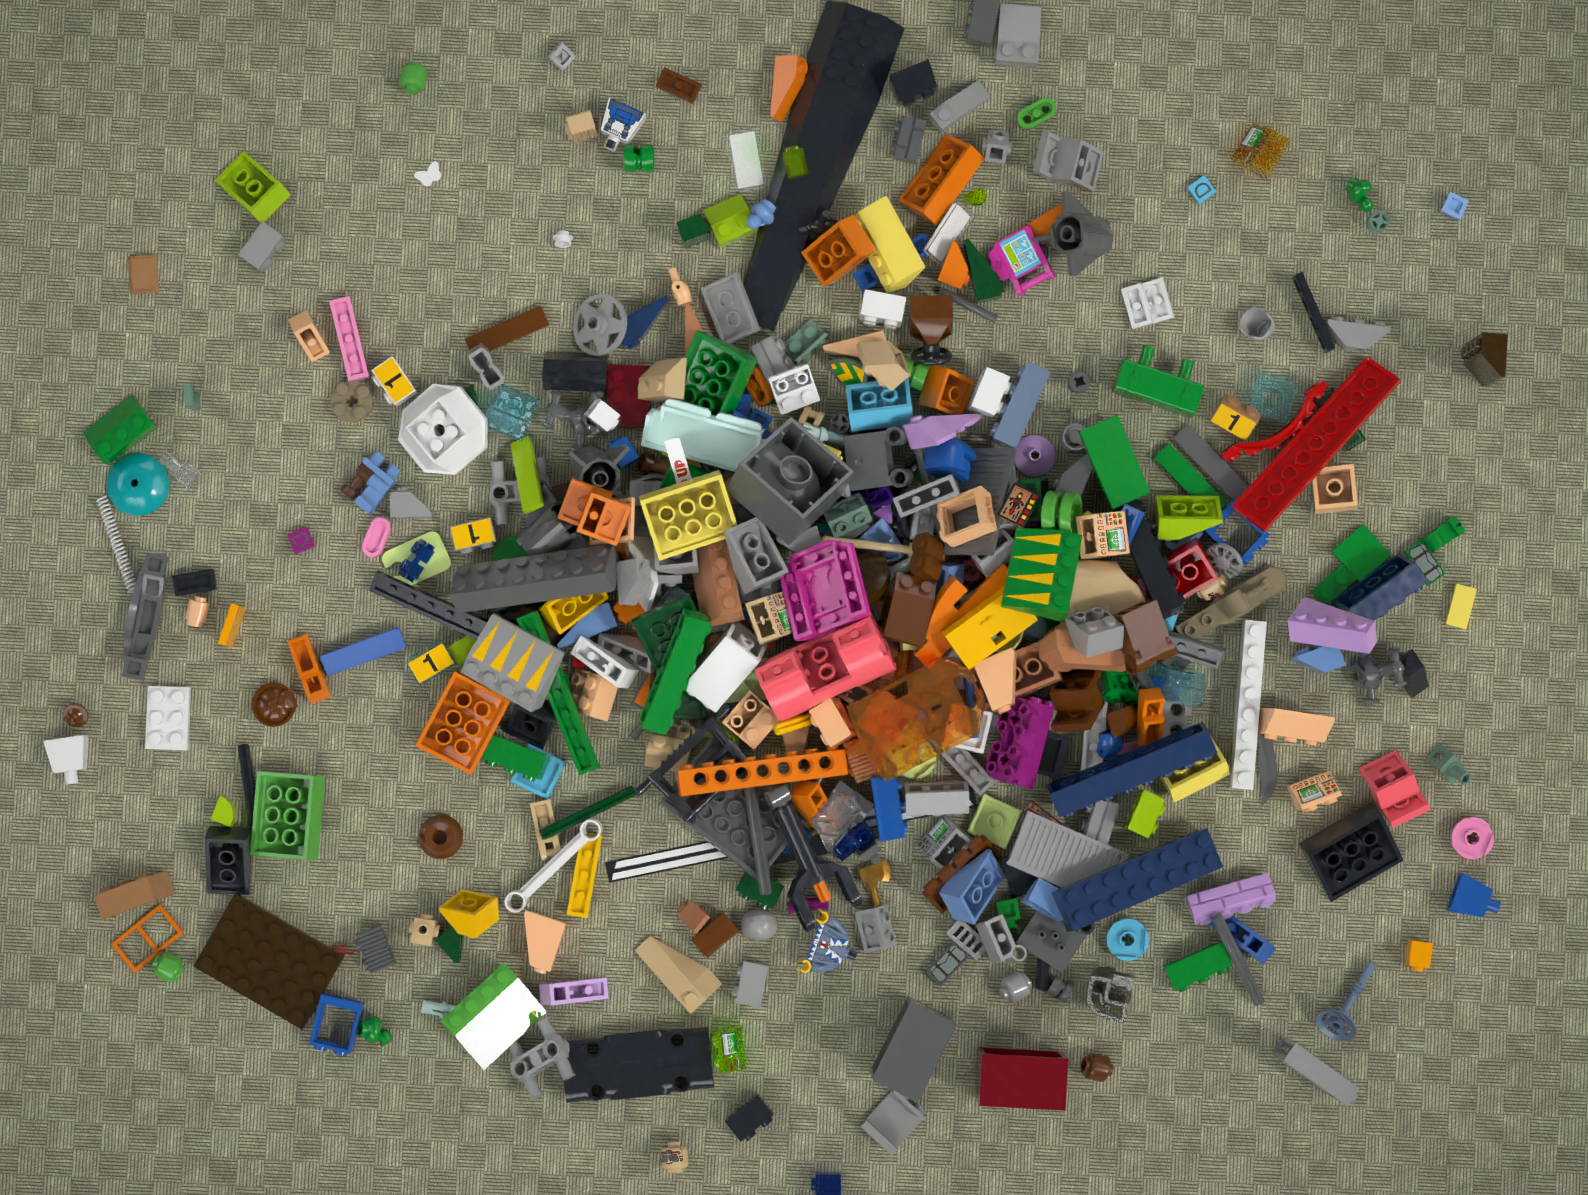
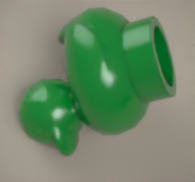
[1345,177,1374,212]
[358,1016,393,1047]

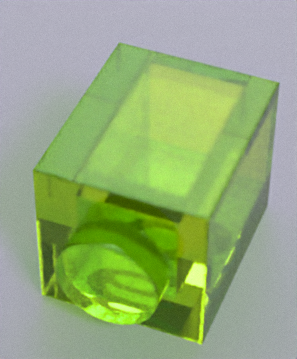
[782,146,809,180]

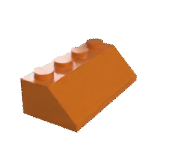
[898,134,985,226]

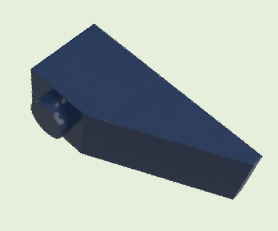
[616,295,669,350]

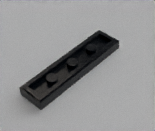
[1292,272,1335,354]

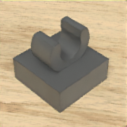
[855,837,881,865]

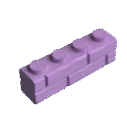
[1187,873,1276,925]

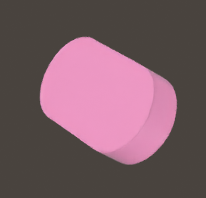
[362,517,391,558]

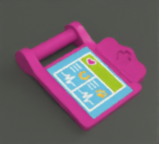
[988,226,1056,296]

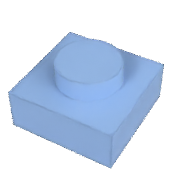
[1440,192,1469,221]

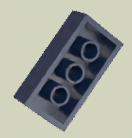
[1332,553,1427,620]

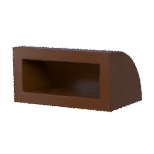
[1106,703,1138,738]
[691,912,740,958]

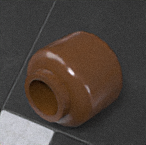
[1080,1052,1113,1082]

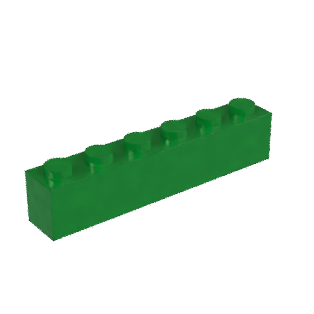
[639,608,711,735]

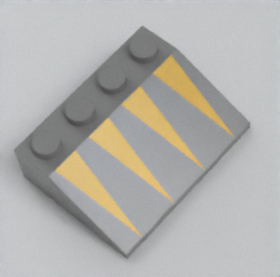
[461,613,565,712]

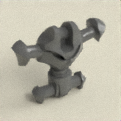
[541,390,604,451]
[1349,648,1407,707]

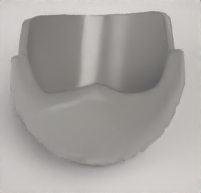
[1238,306,1275,341]
[741,909,778,941]

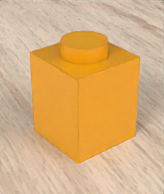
[1405,940,1433,972]

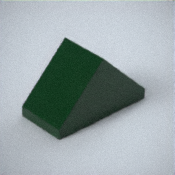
[435,926,463,963]

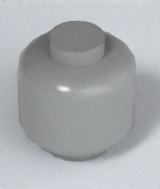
[999,971,1032,1003]

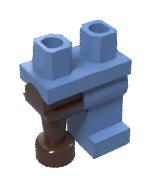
[340,451,401,515]

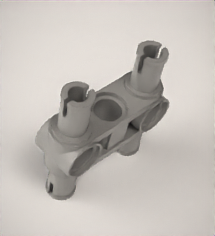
[490,457,552,525]
[508,1017,575,1100]

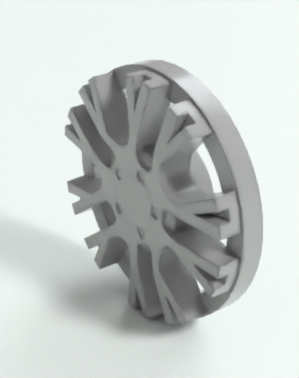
[1206,543,1243,579]

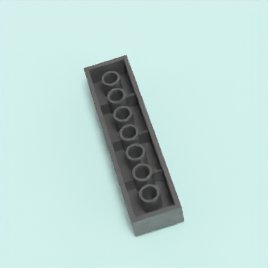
[449,544,621,613]

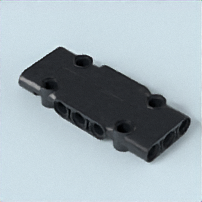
[564,1027,714,1103]

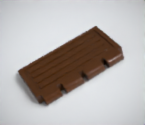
[922,834,1002,914]

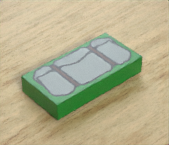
[1404,540,1446,586]

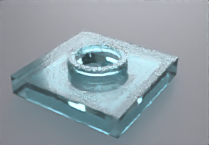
[1248,372,1299,424]

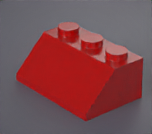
[1165,537,1219,599]

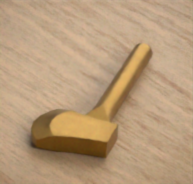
[858,858,891,908]

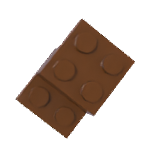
[1049,669,1105,732]

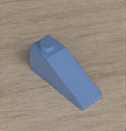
[557,602,619,649]

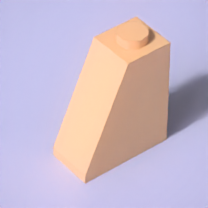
[974,648,1017,714]
[524,910,567,974]

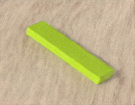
[510,436,544,514]

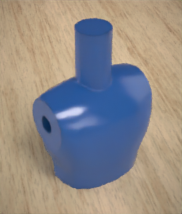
[1097,729,1123,760]

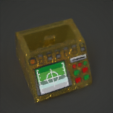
[1231,123,1291,180]

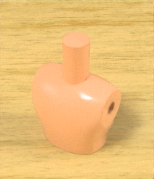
[668,267,692,307]

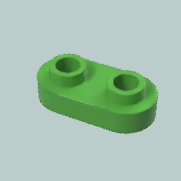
[1017,98,1056,130]

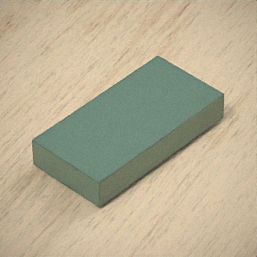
[183,385,201,411]

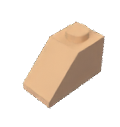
[288,310,330,362]

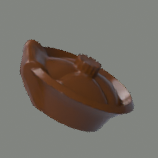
[252,683,298,727]
[417,815,463,859]

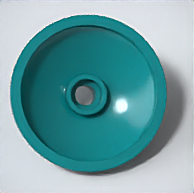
[106,453,170,516]

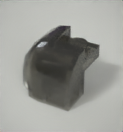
[1087,967,1135,1023]

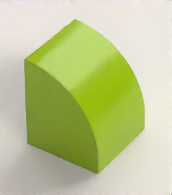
[211,795,237,827]

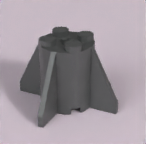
[1032,191,1112,276]
[567,444,630,499]
[517,484,590,556]

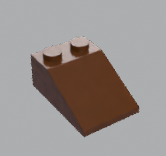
[882,572,937,648]

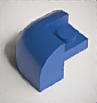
[924,437,977,482]

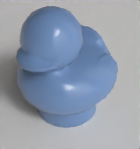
[747,199,776,229]

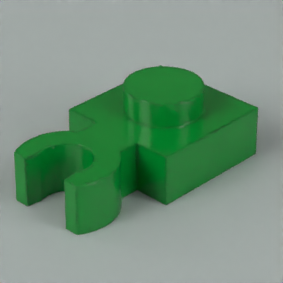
[996,898,1021,935]

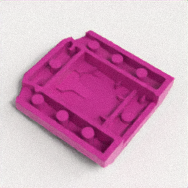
[780,540,871,641]

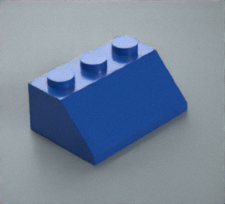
[870,775,908,842]

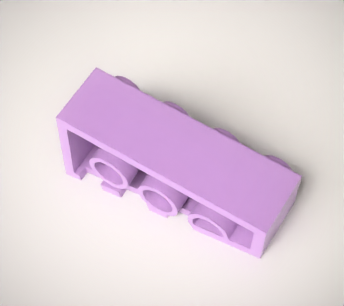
[1287,597,1377,654]

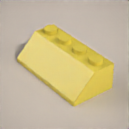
[855,196,925,293]

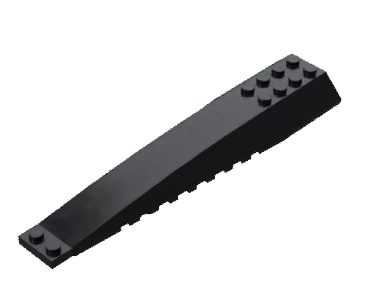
[744,1,905,332]

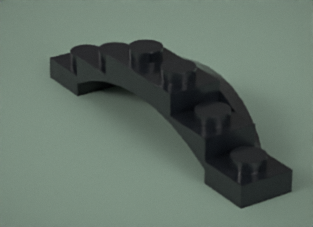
[891,453,918,560]

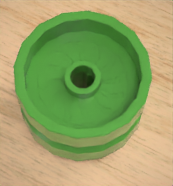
[1041,491,1082,534]

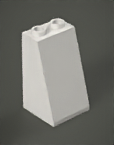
[686,621,768,713]

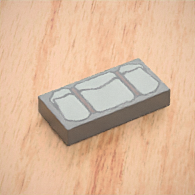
[925,942,969,986]

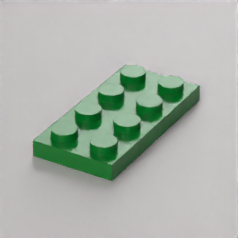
[1078,415,1150,509]

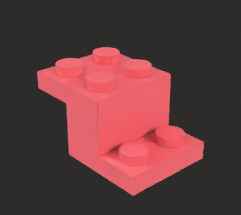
[1359,750,1431,828]

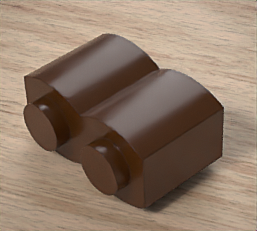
[909,532,944,581]

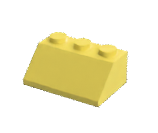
[1160,736,1230,803]

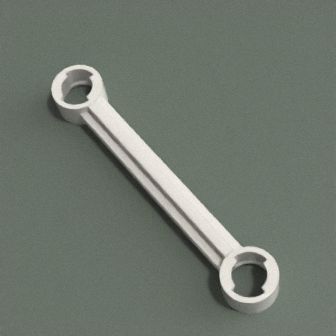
[505,818,603,913]

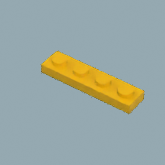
[567,832,603,918]

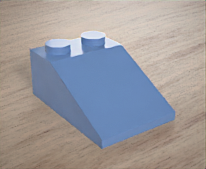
[939,849,1005,924]

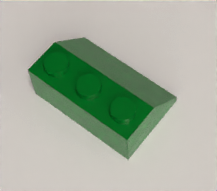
[83,394,158,465]

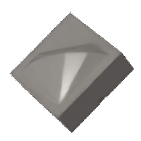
[546,41,576,71]

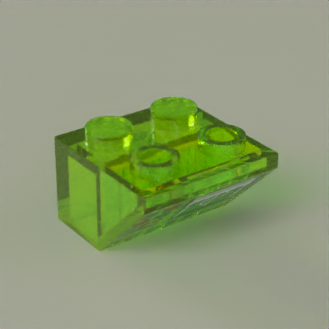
[712,1025,747,1074]

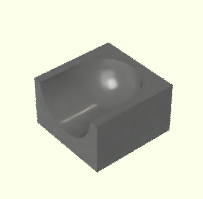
[726,417,855,545]
[870,996,957,1102]

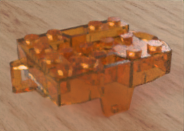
[846,657,985,782]

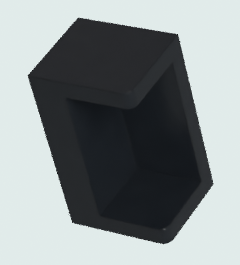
[1037,733,1071,779]

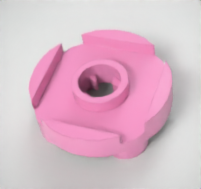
[1450,817,1494,859]

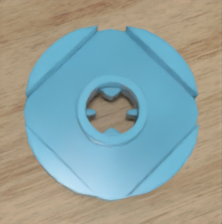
[1106,918,1149,961]

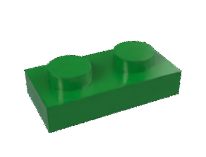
[1310,564,1356,605]

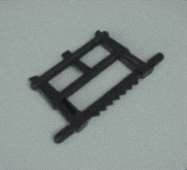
[634,705,749,824]

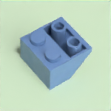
[1291,645,1346,674]

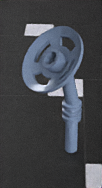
[1316,961,1377,1041]

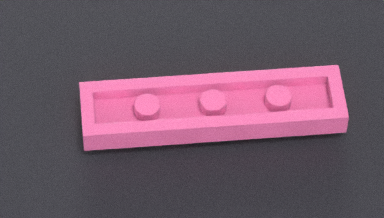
[329,296,369,382]

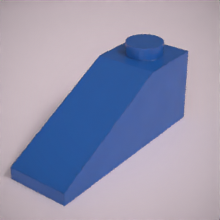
[1209,915,1276,965]

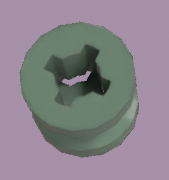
[1367,211,1390,234]

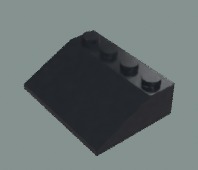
[1298,802,1404,902]

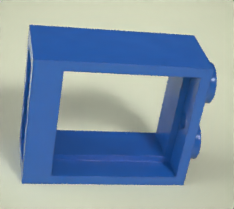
[1203,500,1270,565]
[309,993,365,1056]

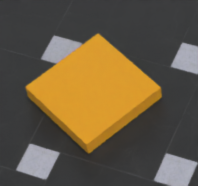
[218,604,246,647]

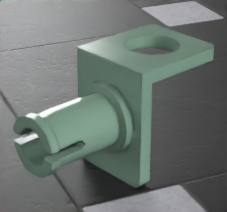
[1426,745,1471,785]

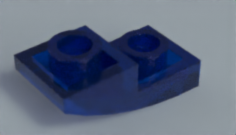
[828,821,877,861]

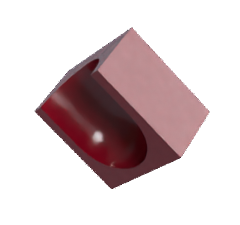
[975,1047,1068,1111]

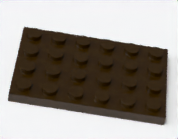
[193,893,345,1030]

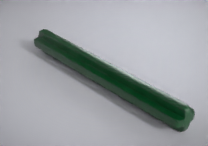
[539,786,636,840]

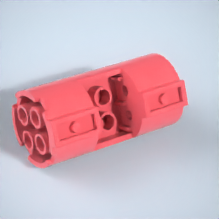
[755,611,897,722]

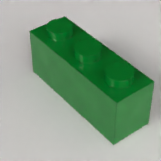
[481,735,551,782]
[1163,941,1233,992]

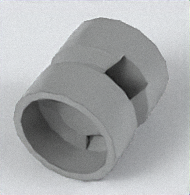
[1060,423,1086,453]

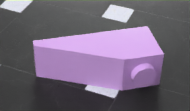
[539,977,609,1006]

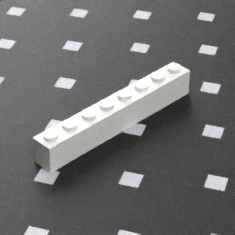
[1229,620,1267,790]

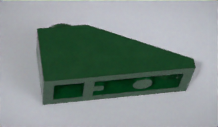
[964,239,1005,304]

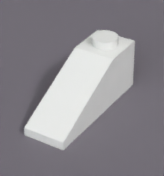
[571,636,639,688]

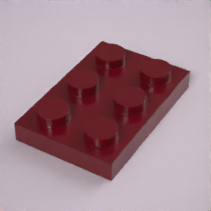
[607,365,650,429]

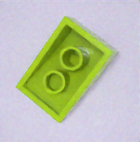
[215,151,291,223]
[1154,495,1223,541]

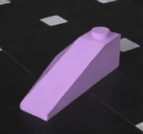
[903,414,983,449]

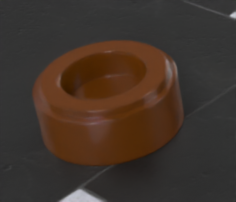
[638,452,655,474]

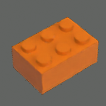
[801,215,876,287]

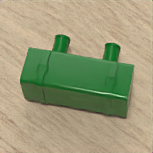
[1111,345,1205,418]

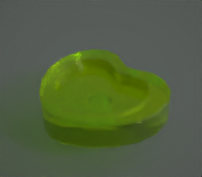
[965,189,987,206]

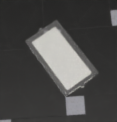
[724,127,768,193]
[923,199,976,267]

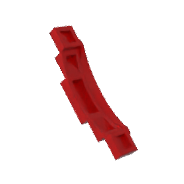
[1219,380,1328,462]

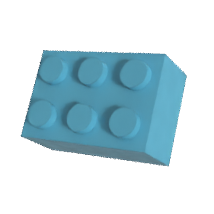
[846,378,913,432]

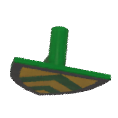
[827,358,868,389]

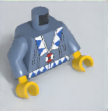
[797,909,858,973]

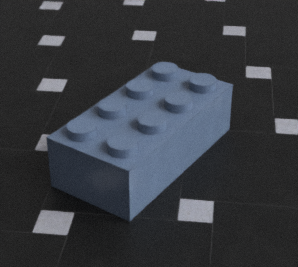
[989,362,1051,448]

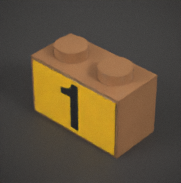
[1210,393,1261,442]

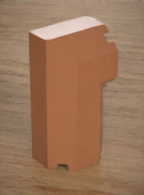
[1039,622,1126,672]

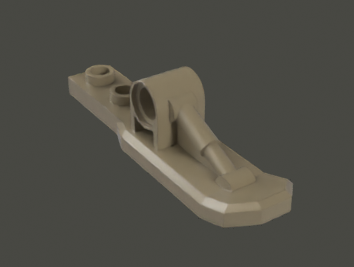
[1173,566,1287,639]

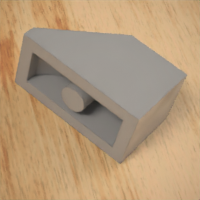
[390,488,434,519]
[616,558,651,606]

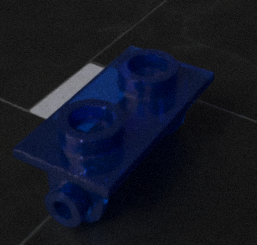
[398,539,435,583]

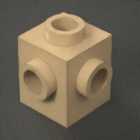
[409,914,440,946]

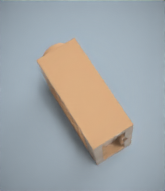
[936,486,997,548]

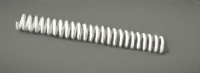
[96,495,136,593]

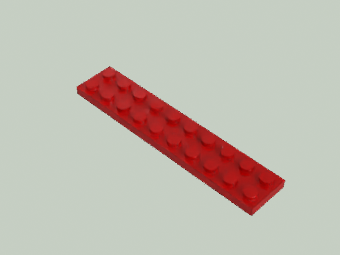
[1232,356,1400,533]

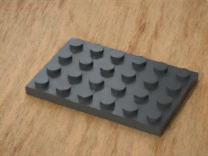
[659,737,807,881]

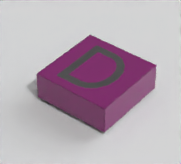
[288,527,315,554]

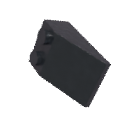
[205,826,252,895]

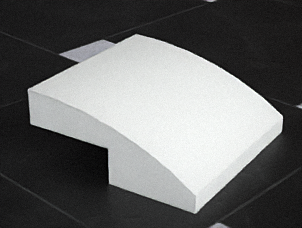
[1121,277,1175,329]

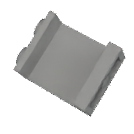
[860,1090,926,1155]

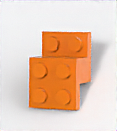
[557,478,632,546]

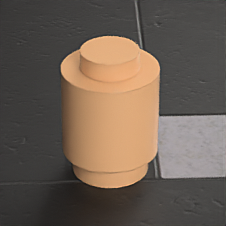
[185,596,210,628]

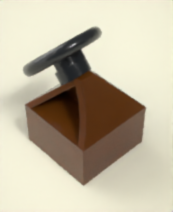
[909,295,953,366]

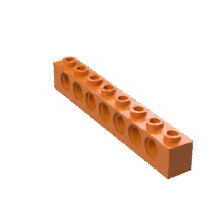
[675,746,848,796]

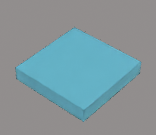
[510,744,566,800]

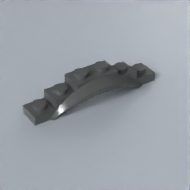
[122,553,169,681]

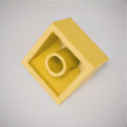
[439,889,499,938]

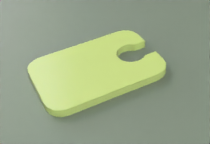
[382,531,451,586]

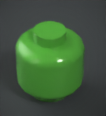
[399,62,428,95]
[151,952,185,983]

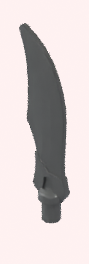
[1257,715,1277,805]

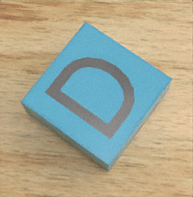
[1187,175,1216,205]

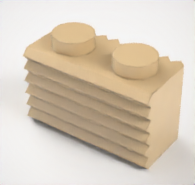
[564,110,598,144]

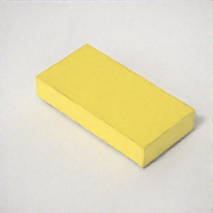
[1445,584,1477,630]

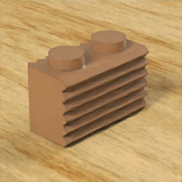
[842,735,883,783]

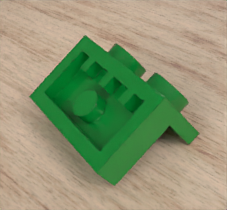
[1101,670,1139,705]

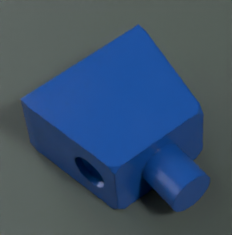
[1446,873,1501,917]

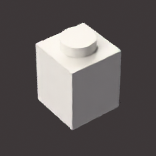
[584,398,620,432]

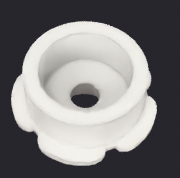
[553,230,573,248]

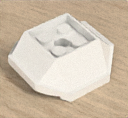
[398,383,488,475]

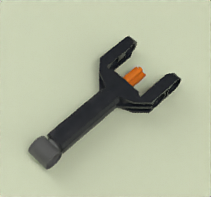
[764,783,862,932]

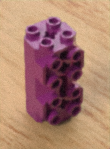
[986,695,1054,789]

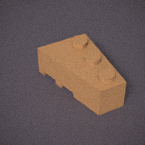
[94,871,175,920]

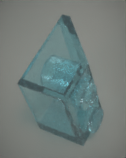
[486,384,540,441]
[1159,667,1206,707]

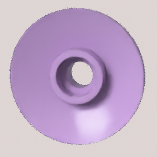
[1014,435,1055,477]

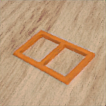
[111,904,184,973]

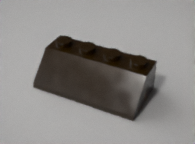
[1461,333,1508,387]

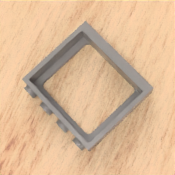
[1271,1036,1360,1106]

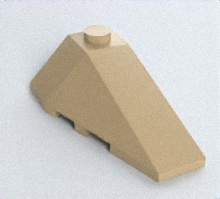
[635,936,722,1014]

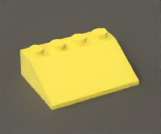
[638,470,737,561]

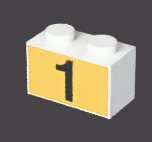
[372,356,418,407]

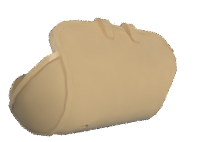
[1064,559,1145,620]

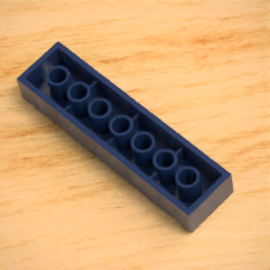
[1046,721,1217,818]
[1051,828,1223,932]

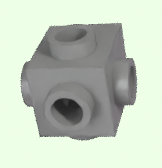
[982,130,1012,164]

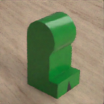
[1422,516,1466,553]

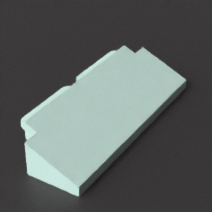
[641,398,766,472]

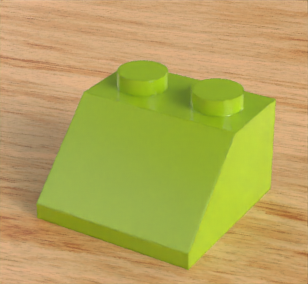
[703,193,758,248]
[1123,789,1166,838]

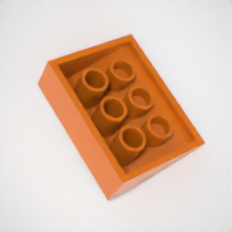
[415,669,511,775]

